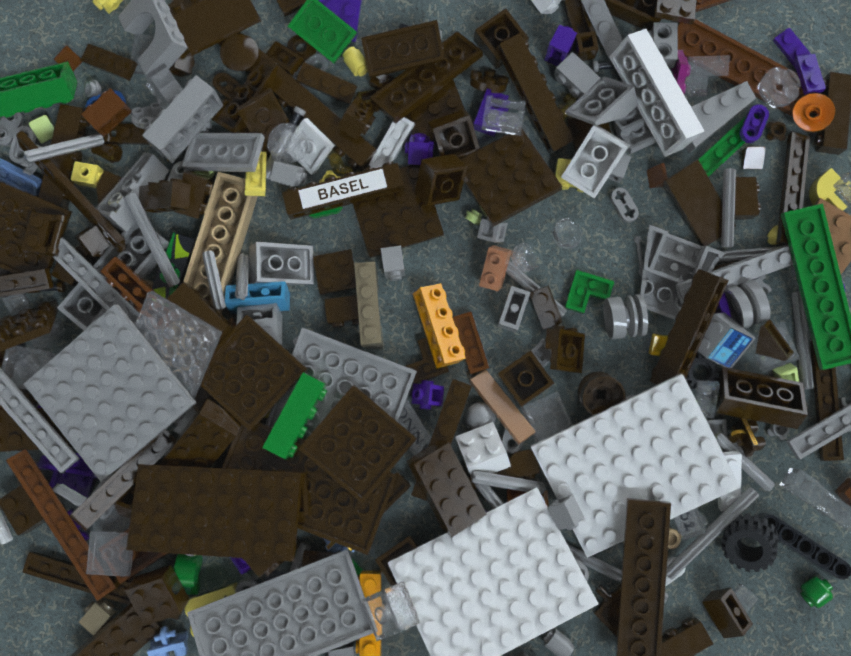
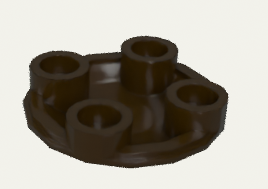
[220,34,259,71]

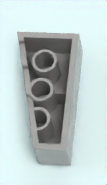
[96,153,169,232]

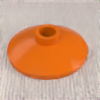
[793,93,835,132]

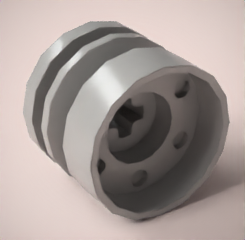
[603,294,648,340]

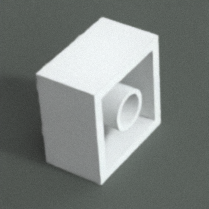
[456,422,511,476]

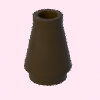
[91,144,123,163]

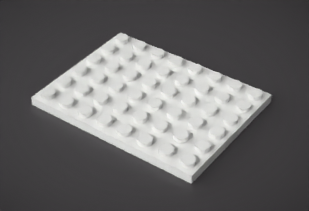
[531,373,740,558]
[388,488,598,656]

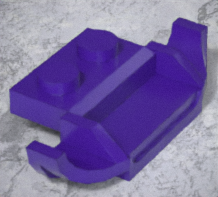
[37,453,100,498]

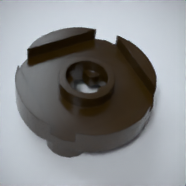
[469,68,509,93]

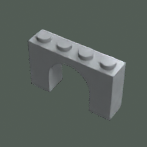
[118,0,188,79]

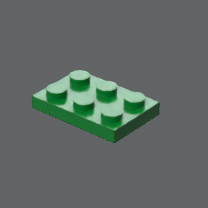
[288,0,357,64]

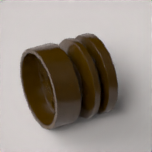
[578,371,626,416]

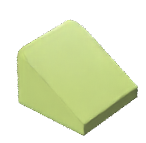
[29,115,55,144]
[772,362,799,382]

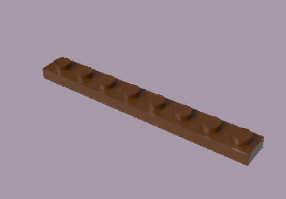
[6,449,116,601]

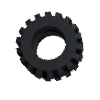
[721,513,779,572]

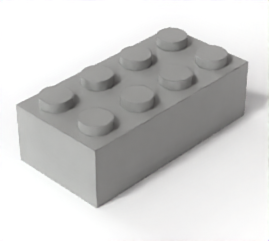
[142,75,223,163]

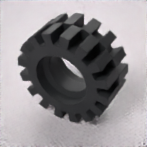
[685,354,720,390]

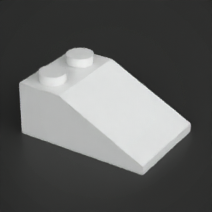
[561,125,630,198]

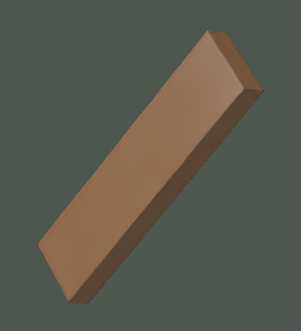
[470,370,536,445]

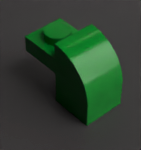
[174,554,203,595]

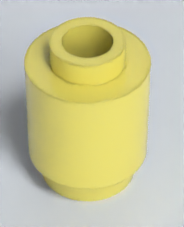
[342,46,368,77]

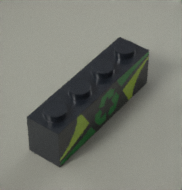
[152,232,196,305]

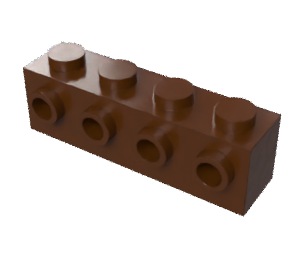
[101,256,180,330]

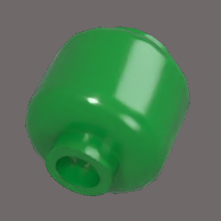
[800,576,833,608]

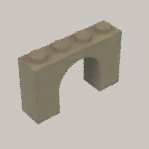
[354,261,384,349]

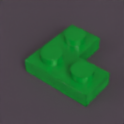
[565,270,614,314]

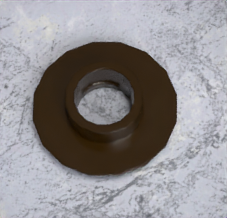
[287,35,316,63]

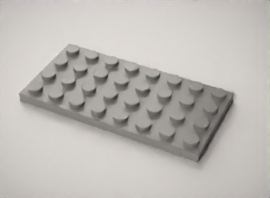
[187,549,377,656]

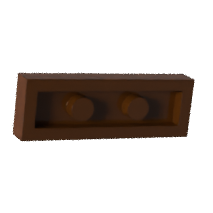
[452,311,489,374]

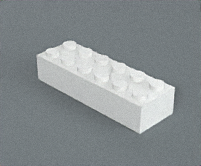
[609,29,704,157]

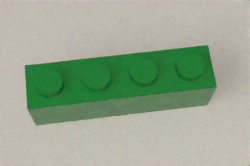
[262,373,328,460]

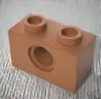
[479,245,512,291]

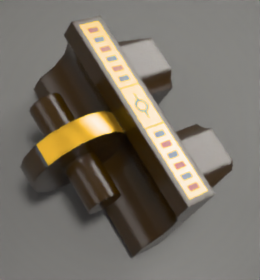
[728,417,766,457]

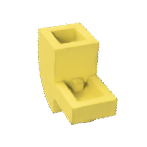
[809,168,847,211]

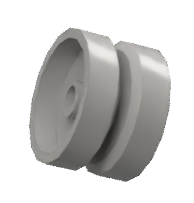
[724,280,770,329]

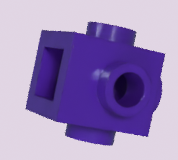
[411,380,444,409]

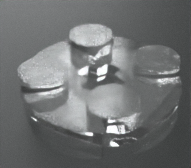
[758,67,800,108]
[267,123,308,163]

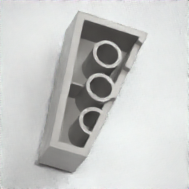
[685,81,756,154]

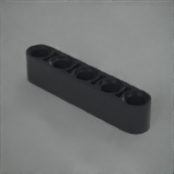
[758,513,851,580]

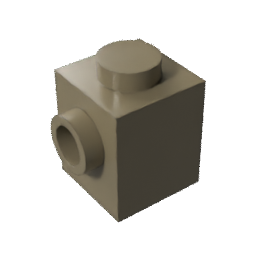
[78,599,117,636]

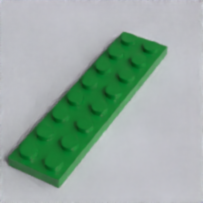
[781,203,851,370]

